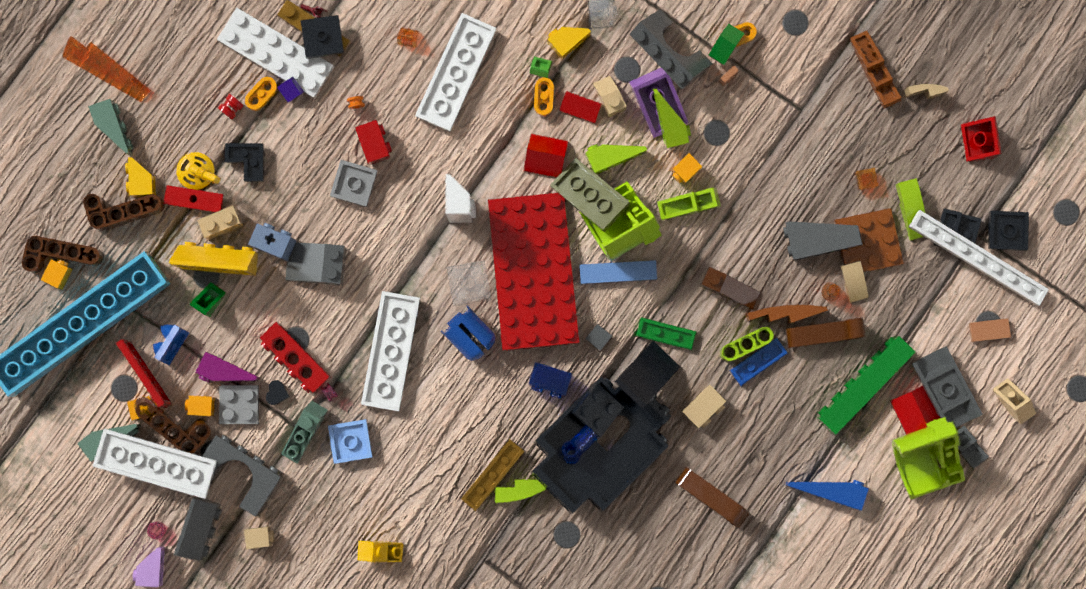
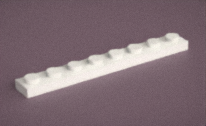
[909,210,1049,306]

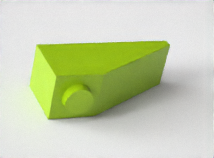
[653,88,691,148]
[585,144,647,175]

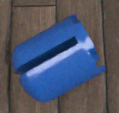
[440,305,496,361]

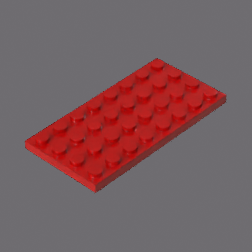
[488,193,579,351]

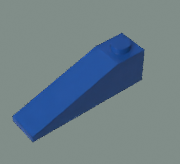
[785,480,869,511]

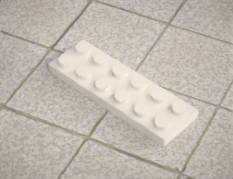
[217,8,334,99]
[415,13,497,132]
[361,291,420,411]
[93,429,217,499]

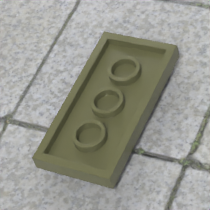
[550,158,631,232]

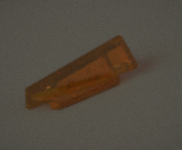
[62,36,151,102]

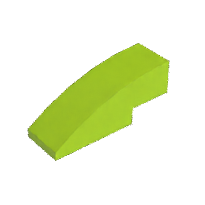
[895,178,925,241]
[657,187,721,220]
[495,479,546,503]

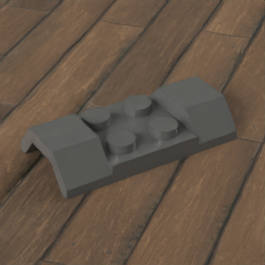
[912,346,983,428]

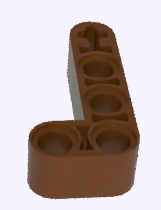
[83,193,165,231]
[22,236,104,273]
[786,317,866,348]
[134,397,211,454]
[675,467,750,529]

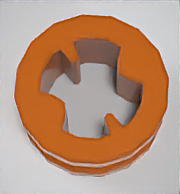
[347,96,365,109]

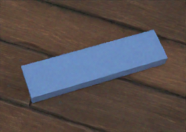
[580,260,657,284]

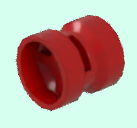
[218,94,244,120]

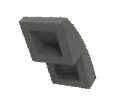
[957,426,989,470]

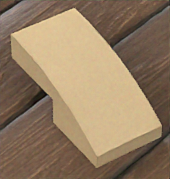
[904,84,949,99]
[841,261,868,303]

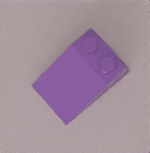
[629,68,689,138]

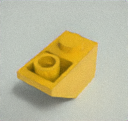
[125,157,156,198]
[357,541,403,562]

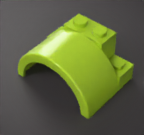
[579,182,662,261]
[892,417,965,499]

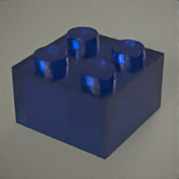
[528,362,573,399]

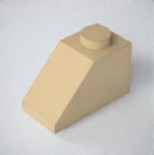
[593,76,627,118]
[993,378,1036,424]

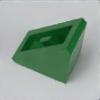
[708,23,745,66]
[189,282,226,317]

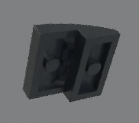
[934,208,982,248]

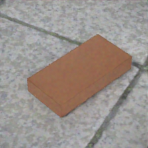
[969,318,1011,342]

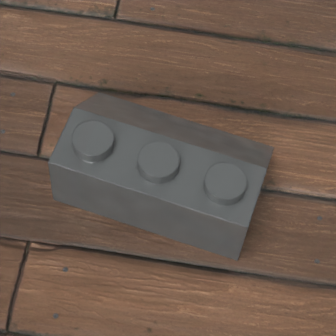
[174,497,222,561]

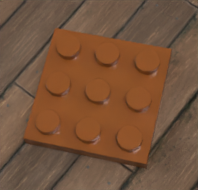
[834,208,903,273]

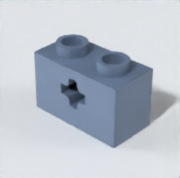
[248,223,297,261]

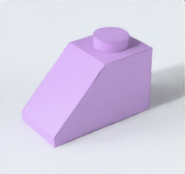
[133,547,165,587]

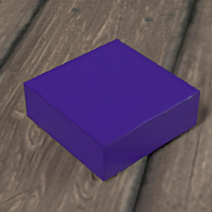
[277,76,304,103]

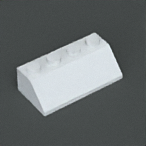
[446,174,476,223]

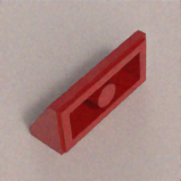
[559,91,602,124]

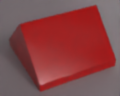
[961,116,1002,162]
[523,134,568,178]
[890,386,941,435]

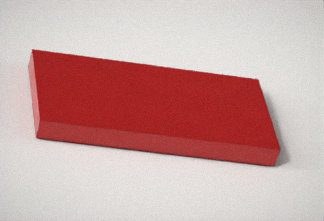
[116,339,172,408]

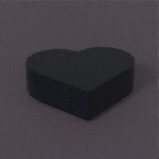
[266,380,290,405]

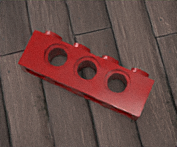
[259,322,332,393]

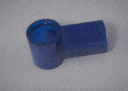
[562,426,598,464]

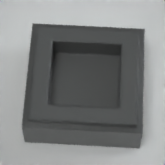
[585,324,612,351]

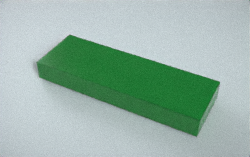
[636,317,696,350]

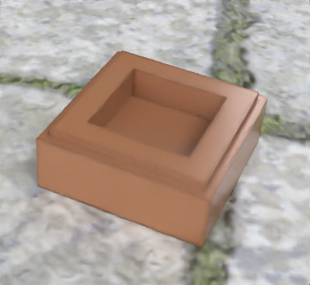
[719,66,739,86]

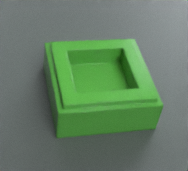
[529,56,552,78]

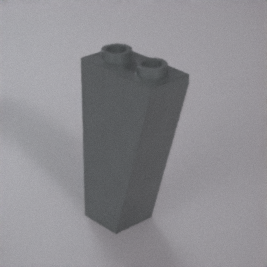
[783,221,863,261]

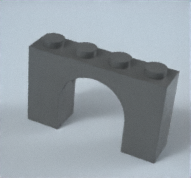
[629,9,713,89]
[202,434,283,517]

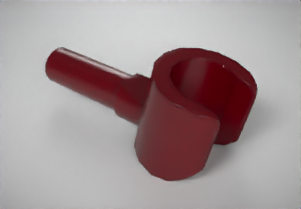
[300,4,327,18]

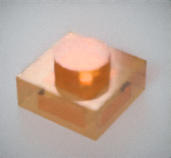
[855,168,878,191]

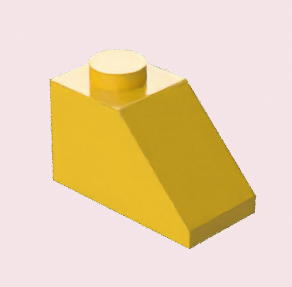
[547,27,591,60]

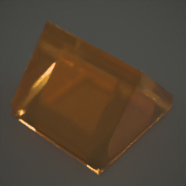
[397,28,419,48]

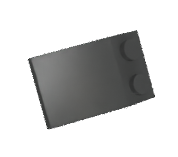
[285,243,347,286]

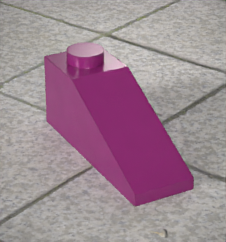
[195,352,260,383]

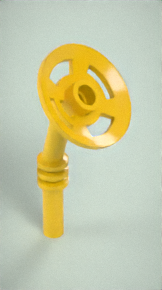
[176,152,221,190]

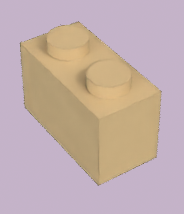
[197,205,244,240]
[681,385,726,428]

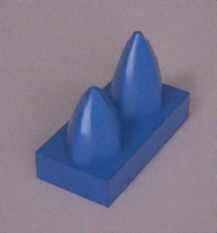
[153,324,189,365]

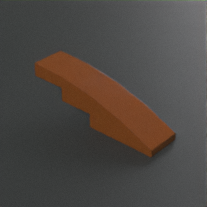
[850,30,901,109]
[745,305,828,324]

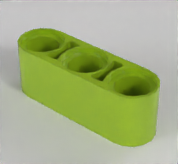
[720,327,774,362]

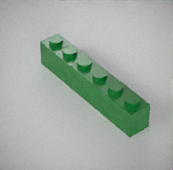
[816,336,916,435]

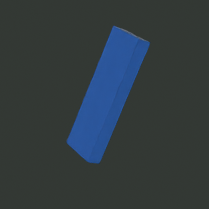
[729,338,788,386]

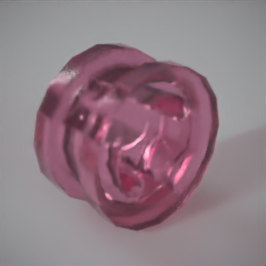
[321,382,338,402]
[147,521,166,539]

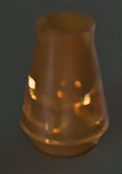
[821,282,840,301]

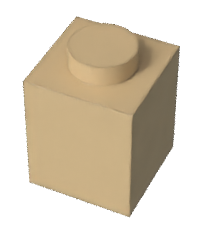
[244,526,275,549]

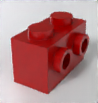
[355,120,392,166]

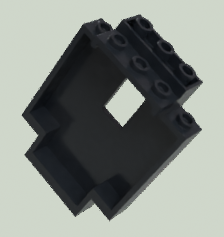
[530,376,671,514]

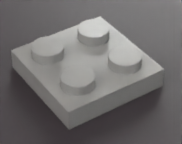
[330,160,378,207]
[219,385,259,424]

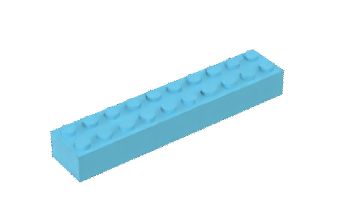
[0,251,171,397]

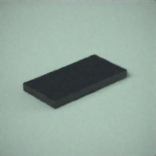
[614,341,680,409]

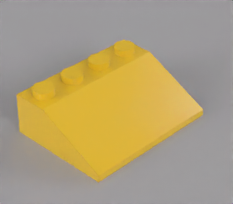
[169,242,258,276]

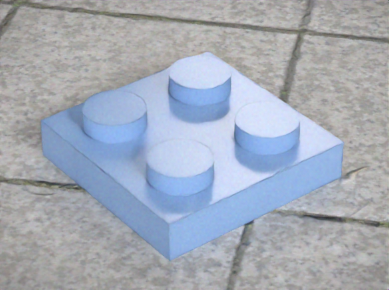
[328,419,373,464]

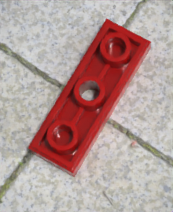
[163,185,224,213]

